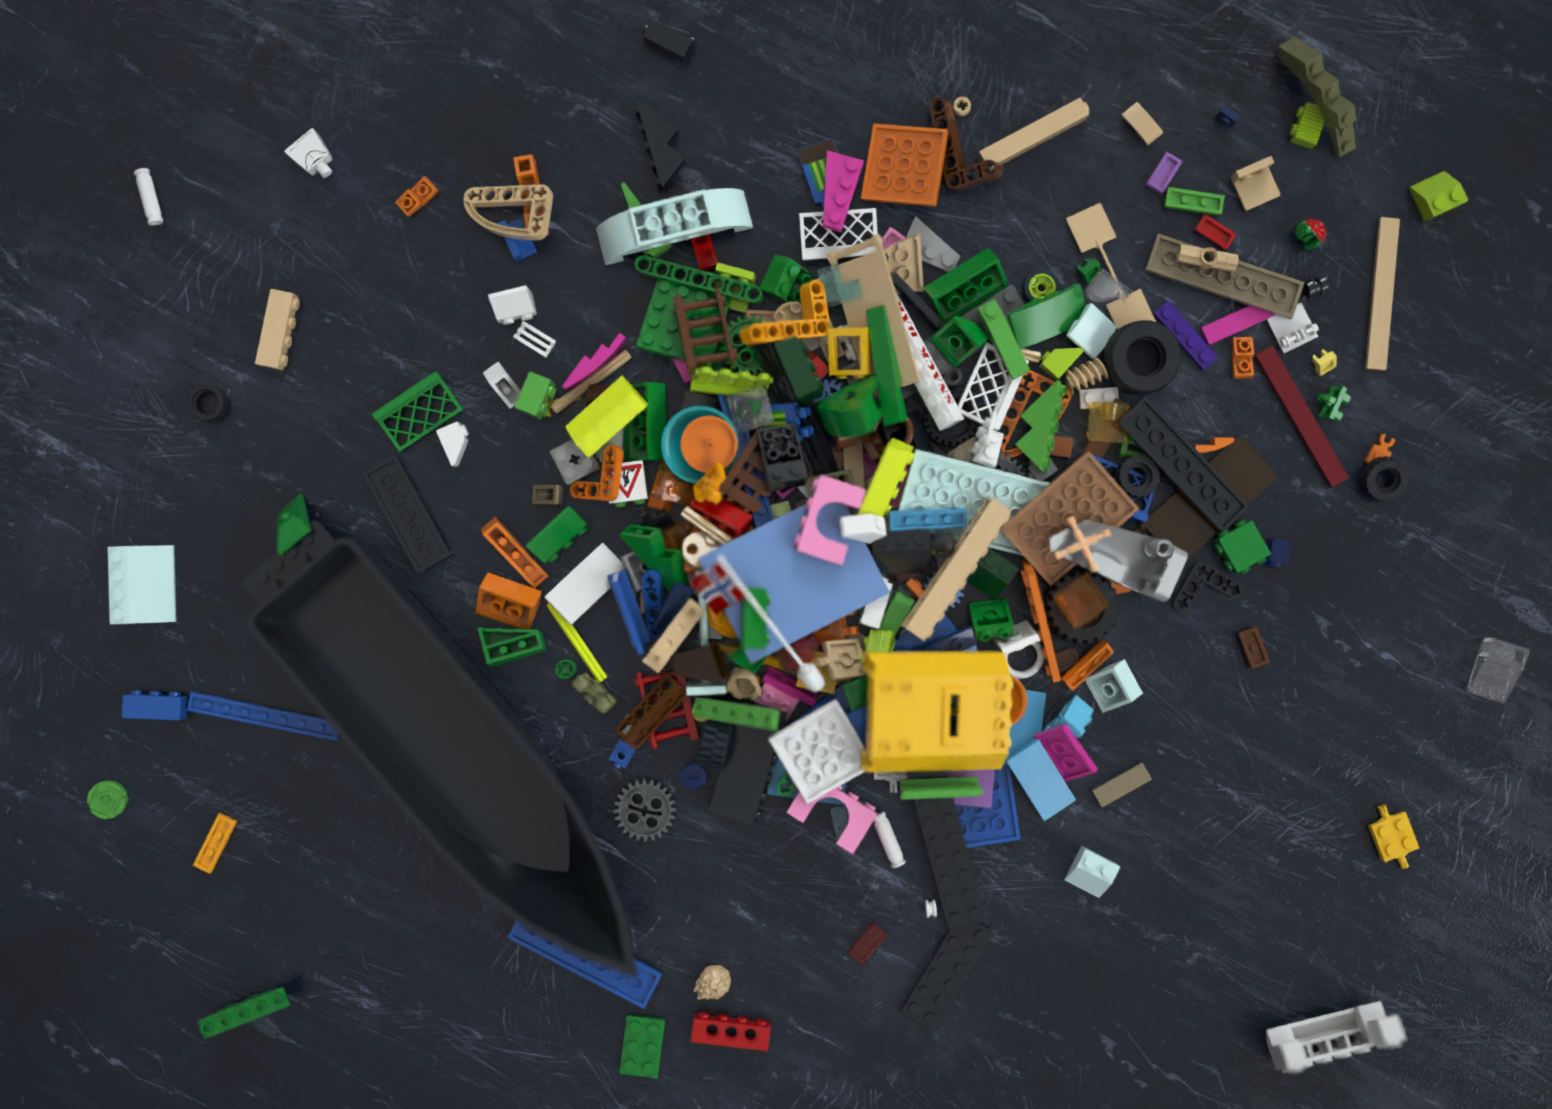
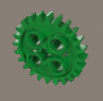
[719,315,780,376]

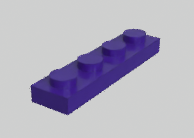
[1152,300,1218,371]

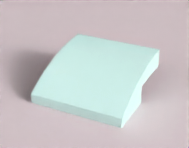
[1067,303,1117,359]

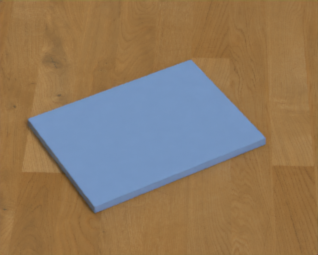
[698,503,890,663]

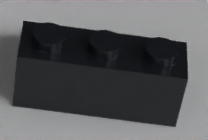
[877,410,935,472]
[872,530,932,575]

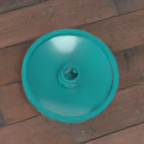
[661,406,739,483]

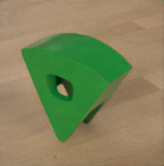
[813,373,882,438]

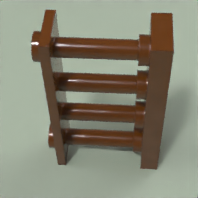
[673,288,738,375]

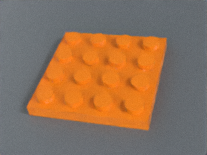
[861,124,949,207]

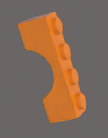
[513,154,549,235]

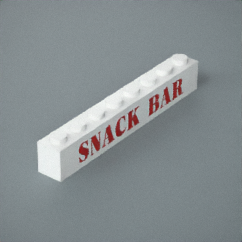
[894,288,964,430]

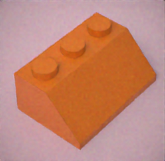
[475,572,542,629]

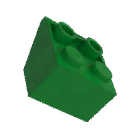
[760,255,814,303]

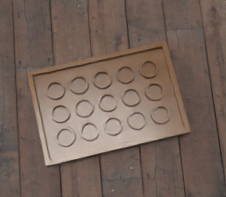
[1000,451,1139,586]

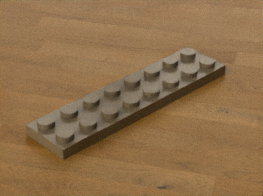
[1145,234,1304,320]

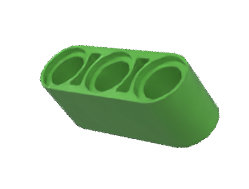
[875,591,915,636]

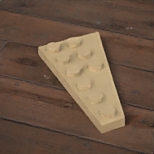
[812,233,924,302]

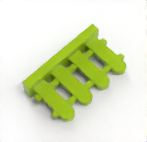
[690,367,773,400]

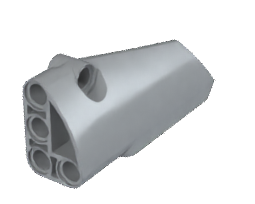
[1048,520,1188,602]

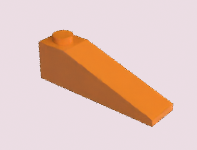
[481,517,548,589]

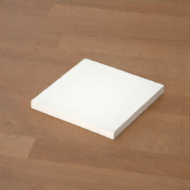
[768,699,865,804]

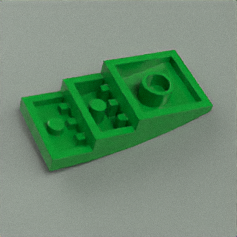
[1008,283,1086,349]

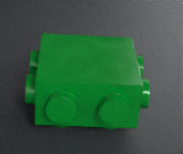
[1214,519,1271,574]

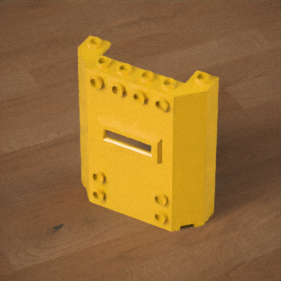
[860,651,1013,772]

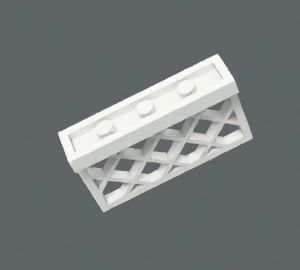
[799,208,877,261]
[957,342,1029,431]

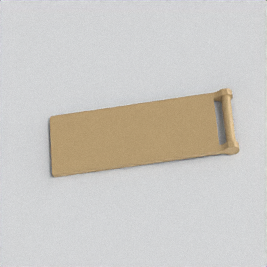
[827,234,920,396]

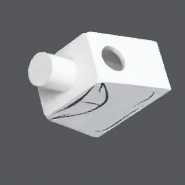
[284,128,332,178]

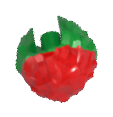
[1294,218,1327,250]

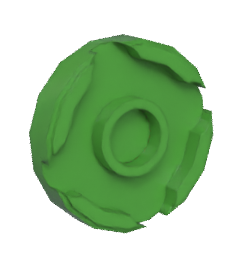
[87,780,128,819]

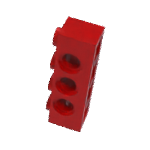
[691,1012,771,1051]

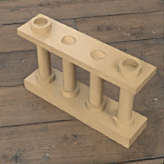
[643,598,705,673]

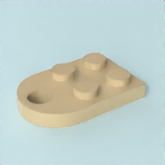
[682,531,733,570]

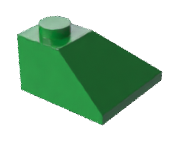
[931,316,989,368]

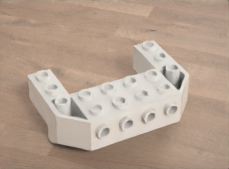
[1266,1001,1406,1073]

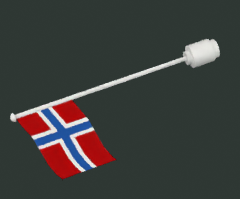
[690,556,825,692]

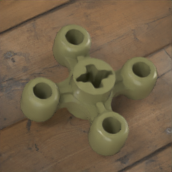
[572,672,617,713]

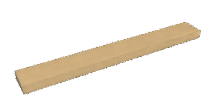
[1365,217,1400,371]

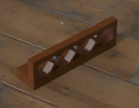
[614,673,688,750]

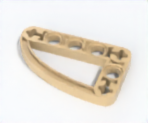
[464,184,553,240]

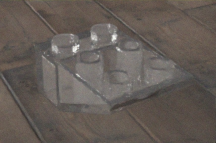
[1466,637,1530,704]

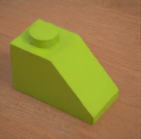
[1039,348,1084,381]

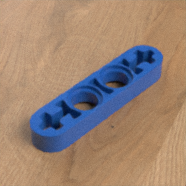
[642,569,664,639]

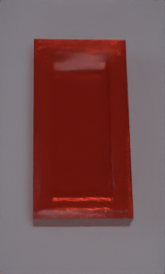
[848,922,888,965]

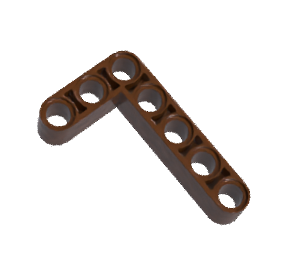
[929,97,1004,191]

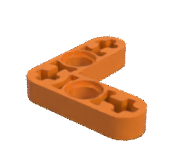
[570,444,623,501]

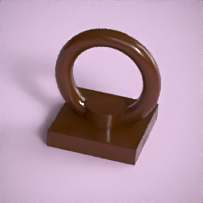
[859,416,914,464]

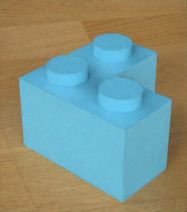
[1044,695,1094,738]

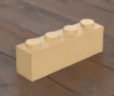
[255,289,300,371]

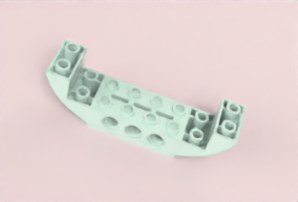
[596,188,753,265]

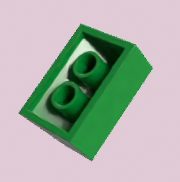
[525,506,589,563]
[740,588,770,649]

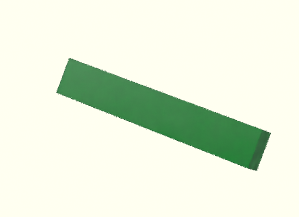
[866,305,908,426]

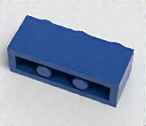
[122,690,188,720]

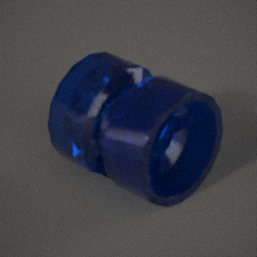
[681,762,707,790]

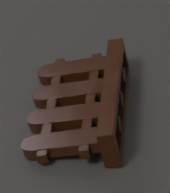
[718,427,771,513]

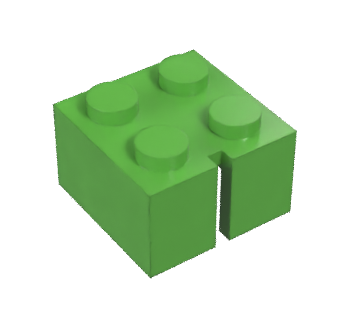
[515,371,557,420]

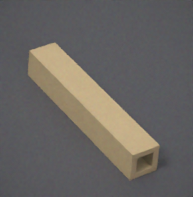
[977,97,1089,171]

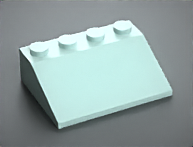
[108,545,176,624]

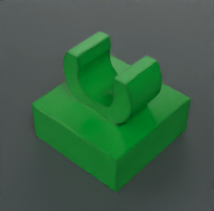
[1077,258,1102,285]

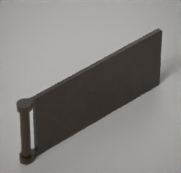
[1132,435,1278,561]

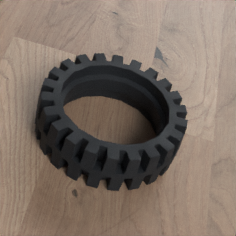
[922,390,980,447]

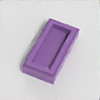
[1145,151,1183,195]

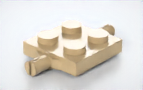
[815,639,868,681]

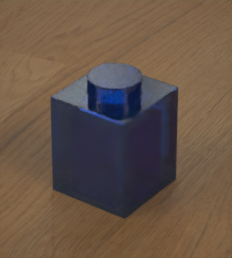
[1265,538,1292,568]

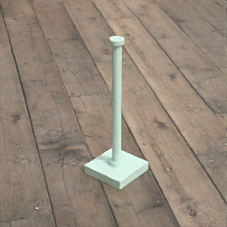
[687,570,727,695]

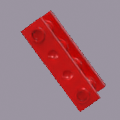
[634,669,700,749]

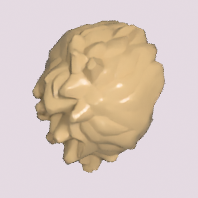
[726,667,762,701]
[693,965,731,1000]

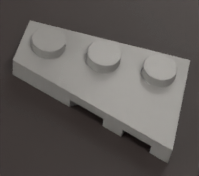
[906,216,960,273]

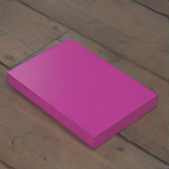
[1033,724,1097,782]

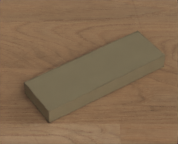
[1091,762,1152,807]

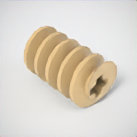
[1065,358,1108,394]

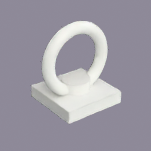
[993,620,1045,679]

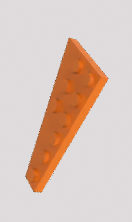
[1021,558,1061,682]

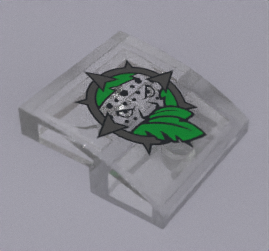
[727,385,775,434]

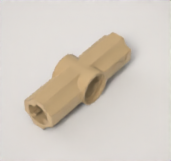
[1177,244,1239,272]

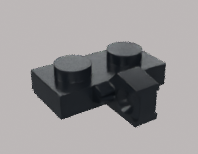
[637,506,675,532]

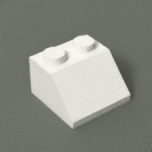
[488,286,537,325]

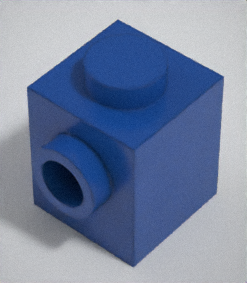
[609,738,636,769]

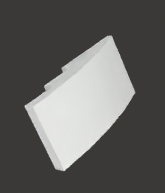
[544,543,625,625]

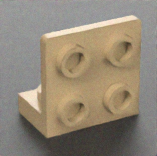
[1230,156,1280,211]

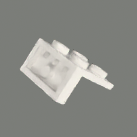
[971,412,1004,468]

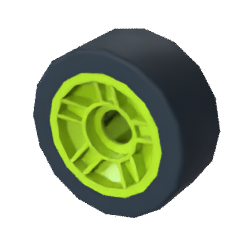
[1022,269,1060,302]

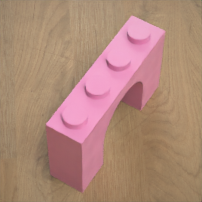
[793,475,866,565]
[787,785,877,854]

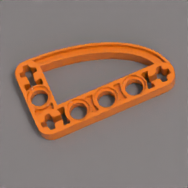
[997,371,1072,458]

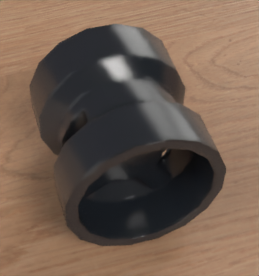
[1302,275,1329,299]

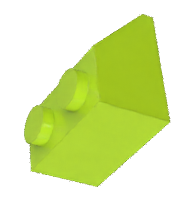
[1409,171,1469,221]

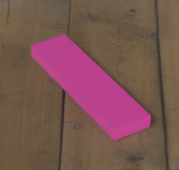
[1200,306,1275,345]

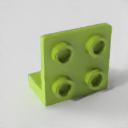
[713,262,756,313]

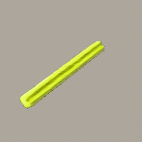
[547,603,607,682]

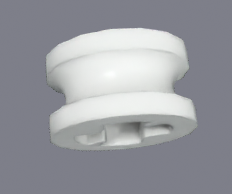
[925,899,937,918]

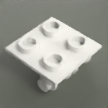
[1267,303,1319,353]

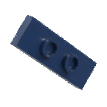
[651,582,693,635]
[917,626,977,651]

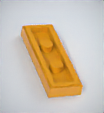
[193,813,238,874]

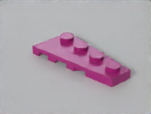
[823,150,864,232]

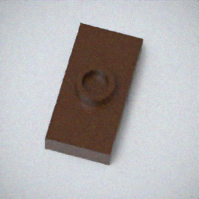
[1237,626,1270,669]

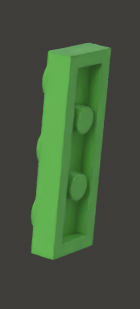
[1164,187,1225,216]

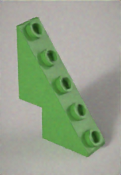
[1016,380,1066,474]
[693,697,779,730]

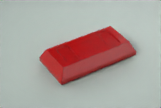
[1194,214,1237,250]

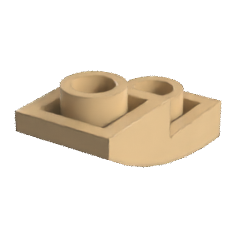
[1122,102,1163,145]

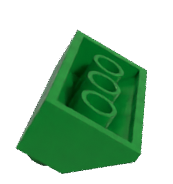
[923,248,1009,325]
[624,382,666,462]

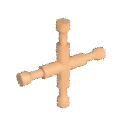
[1054,516,1111,572]

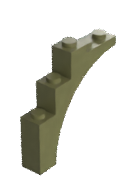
[1279,37,1357,158]

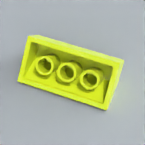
[565,375,648,458]
[857,438,915,517]

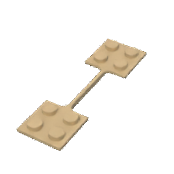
[1066,203,1156,329]

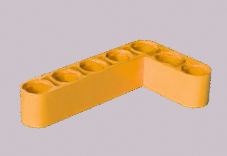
[740,280,830,345]

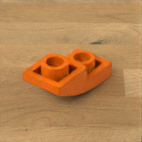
[395,176,439,217]
[1232,337,1254,379]

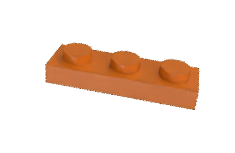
[1061,639,1114,692]

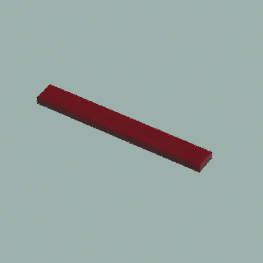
[1254,345,1349,488]

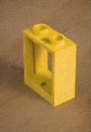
[828,327,872,379]

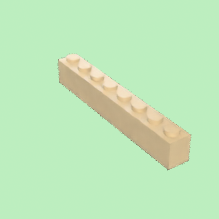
[901,497,1012,641]

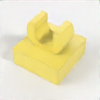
[1313,350,1337,376]

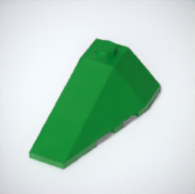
[276,493,311,555]

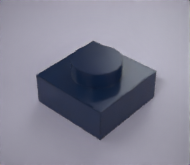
[1216,105,1240,127]

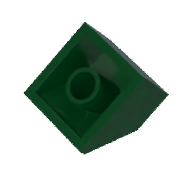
[966,547,1019,600]

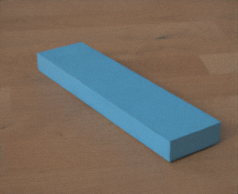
[888,507,967,531]

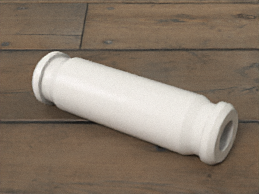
[134,168,163,226]
[874,811,906,868]

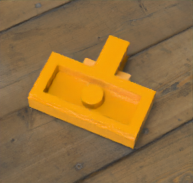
[693,462,726,504]

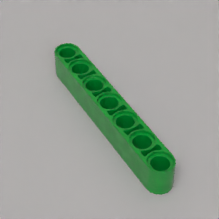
[634,255,764,305]

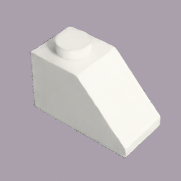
[483,362,521,408]
[436,422,469,467]
[840,514,886,544]

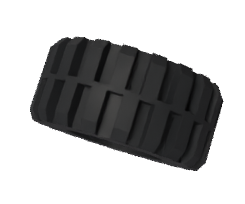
[1043,571,1120,645]

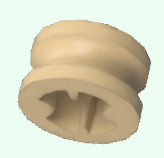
[953,97,971,116]

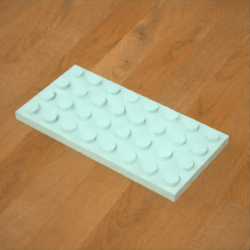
[898,449,1050,556]

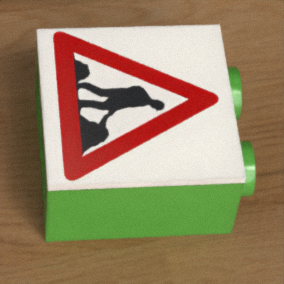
[608,460,649,508]

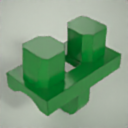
[1317,386,1351,421]

